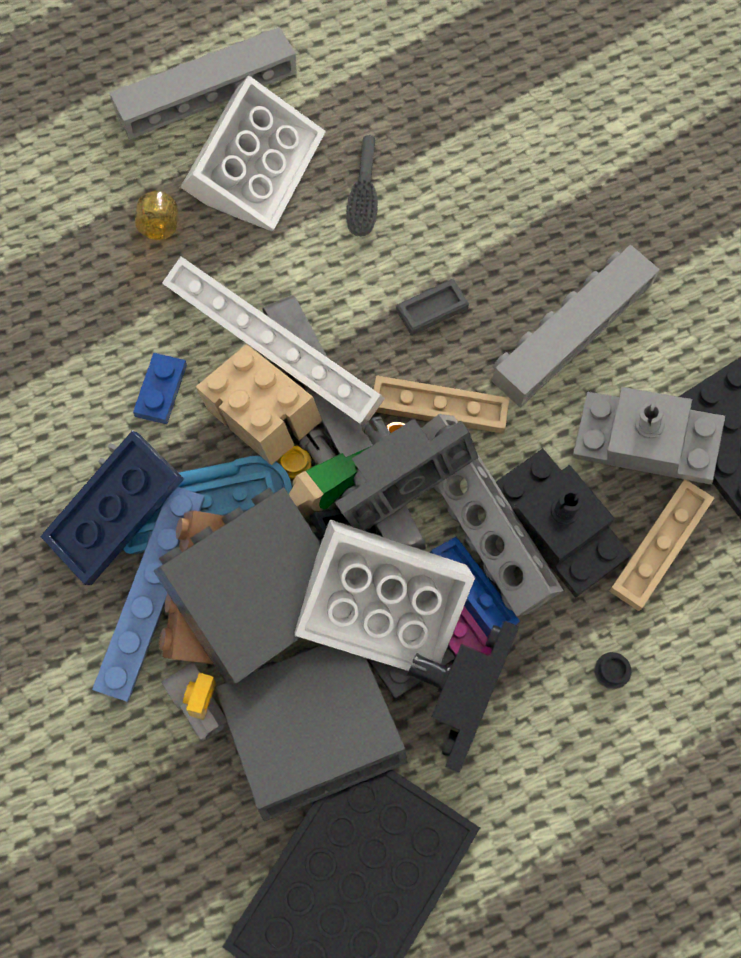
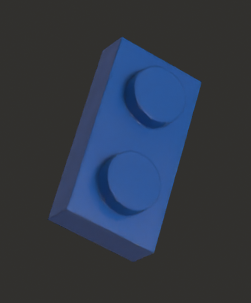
[133,353,187,425]

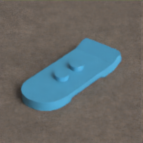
[124,456,292,554]

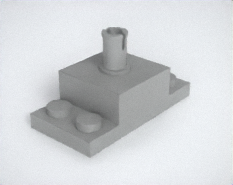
[573,387,725,485]

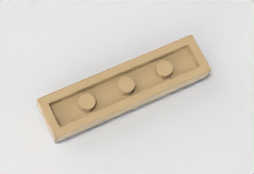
[374,375,510,434]
[609,479,714,611]

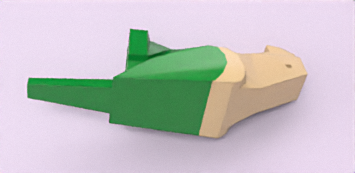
[289,446,371,517]

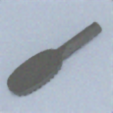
[346,135,378,237]

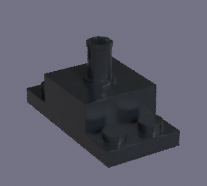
[496,449,632,598]
[407,620,519,773]

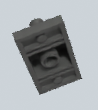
[335,416,479,531]

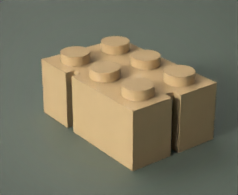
[196,344,322,465]

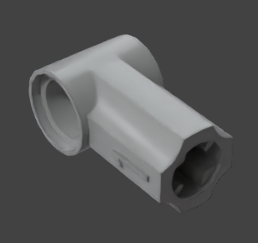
[161,662,228,741]

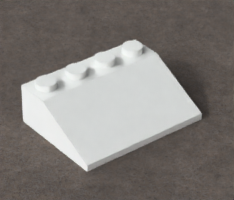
[180,75,326,231]
[295,520,475,671]

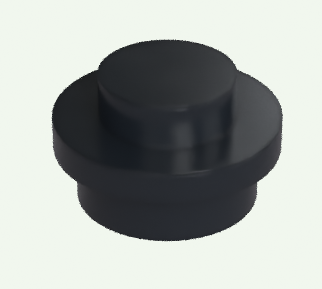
[594,652,632,689]

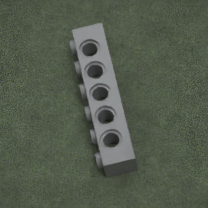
[421,414,564,616]

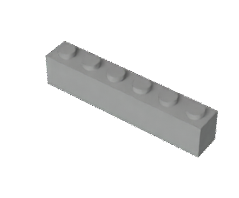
[109,27,297,140]
[492,244,660,408]

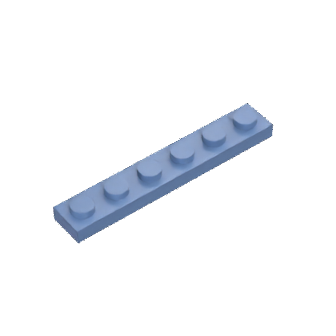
[92,487,205,702]

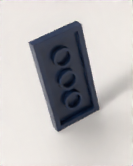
[40,430,184,585]

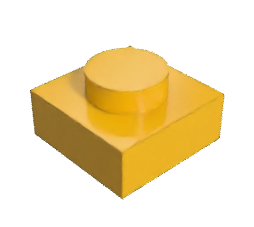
[183,673,216,720]

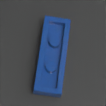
[429,536,521,637]

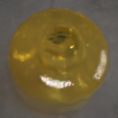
[135,191,178,240]

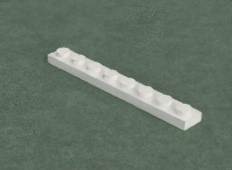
[162,257,385,426]

